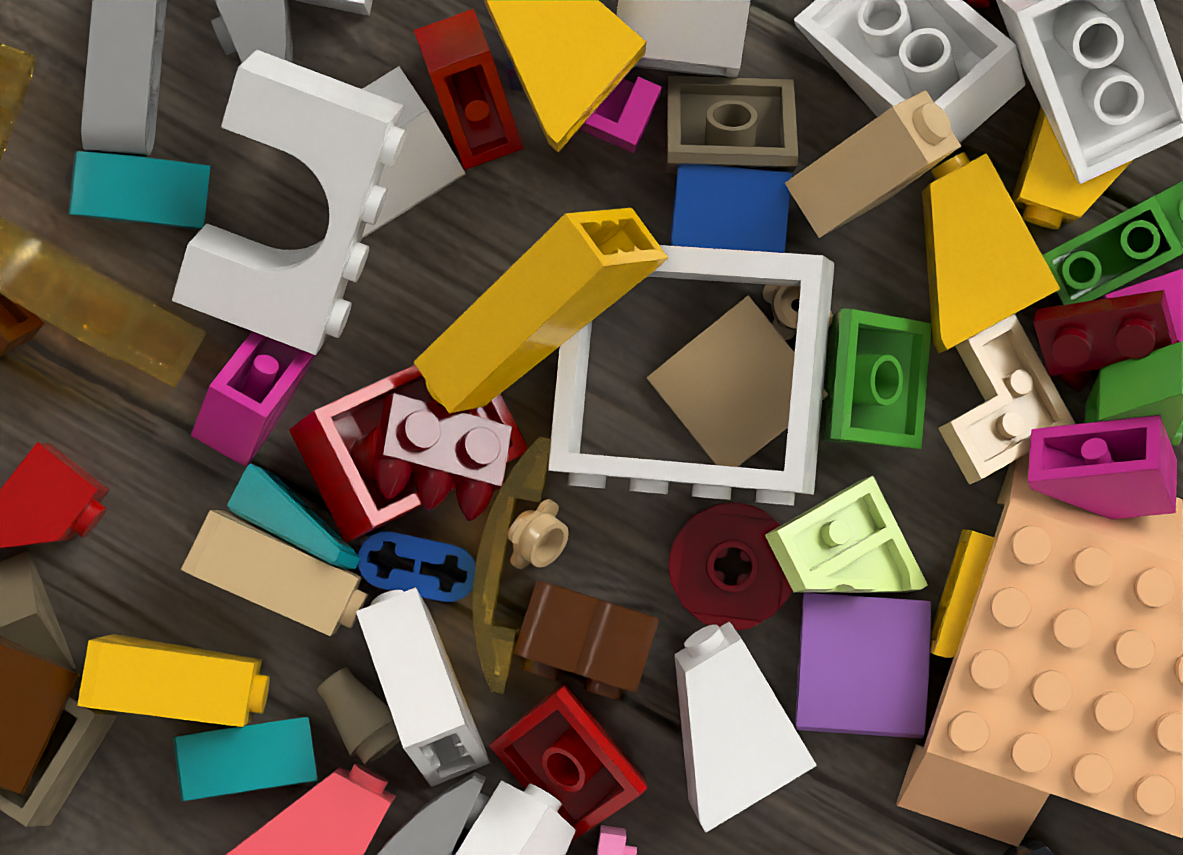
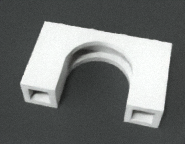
[172,50,406,355]

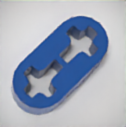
[358,532,478,602]

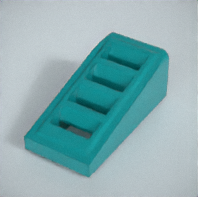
[227,463,361,571]

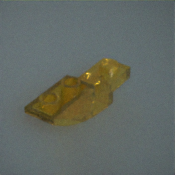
[0,215,206,388]

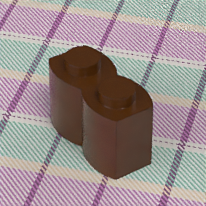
[513,579,659,700]

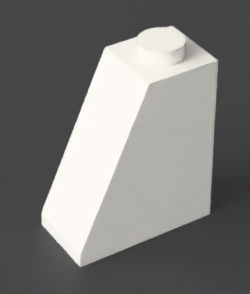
[356,587,490,787]
[674,621,817,832]

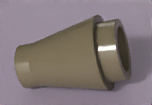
[317,667,401,766]

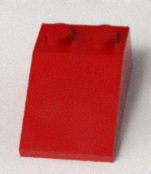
[289,365,529,543]

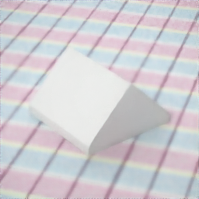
[361,66,466,239]

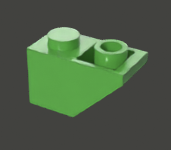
[1084,341,1183,446]

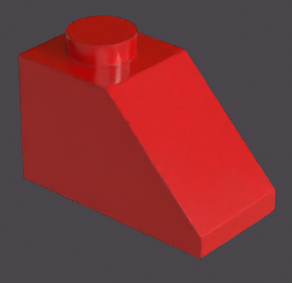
[414,8,524,170]
[0,442,110,549]

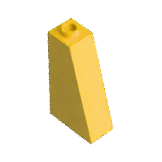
[414,208,668,414]

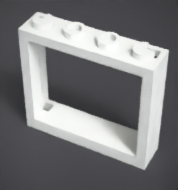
[548,245,834,506]

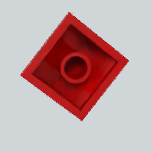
[489,681,647,842]

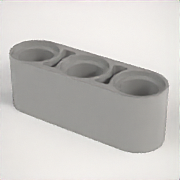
[81,0,167,157]

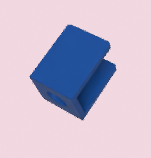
[670,164,792,253]

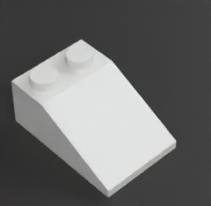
[794,0,1026,143]
[996,0,1183,184]

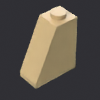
[785,90,961,238]
[181,510,368,636]

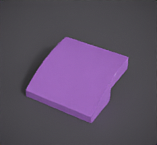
[795,593,931,739]

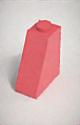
[224,764,396,855]

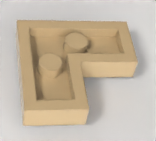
[938,314,1075,485]

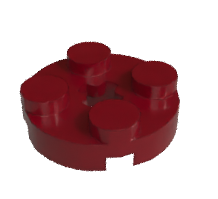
[668,502,792,630]

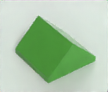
[823,309,932,449]

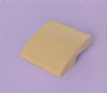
[646,295,828,467]

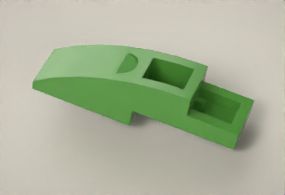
[1042,181,1183,305]

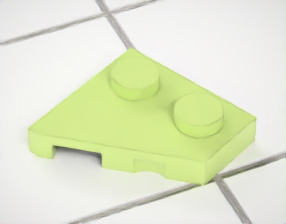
[765,476,928,593]

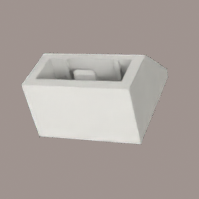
[616,0,750,78]

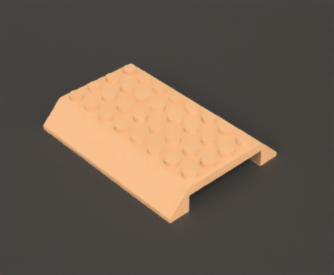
[896,452,1183,847]

